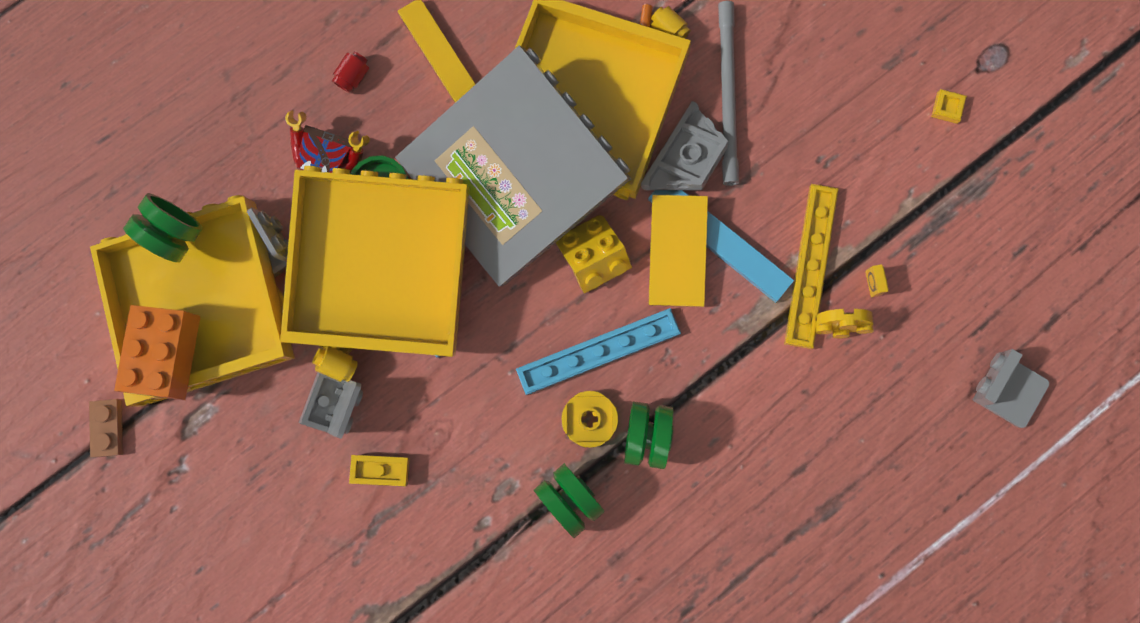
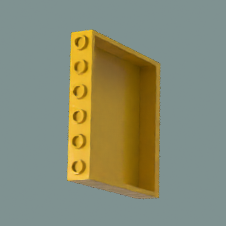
[515,0,691,200]
[280,166,470,357]
[90,195,295,407]

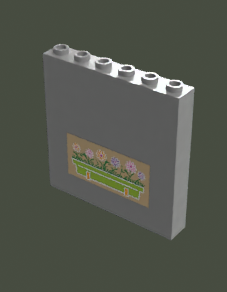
[395,45,631,287]

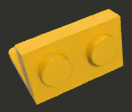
[556,215,632,294]

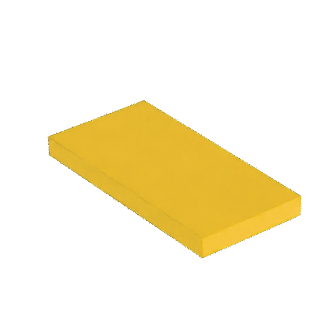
[649,195,708,307]

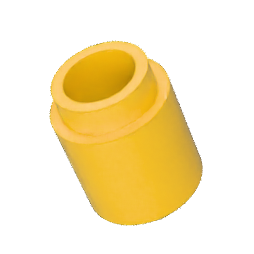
[651,6,691,39]
[312,346,358,382]

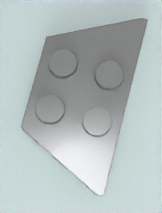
[641,101,728,190]

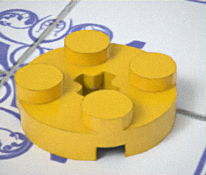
[815,309,874,339]
[561,391,618,448]

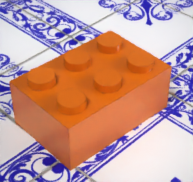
[114,305,201,400]

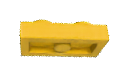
[349,455,410,486]

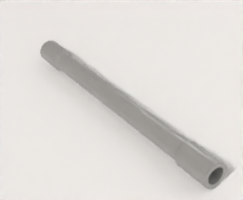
[718,1,739,186]

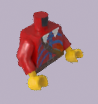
[285,110,370,174]

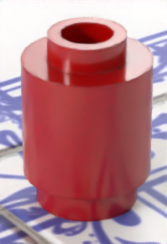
[332,51,369,93]

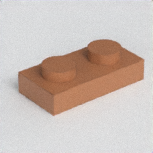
[89,399,123,458]

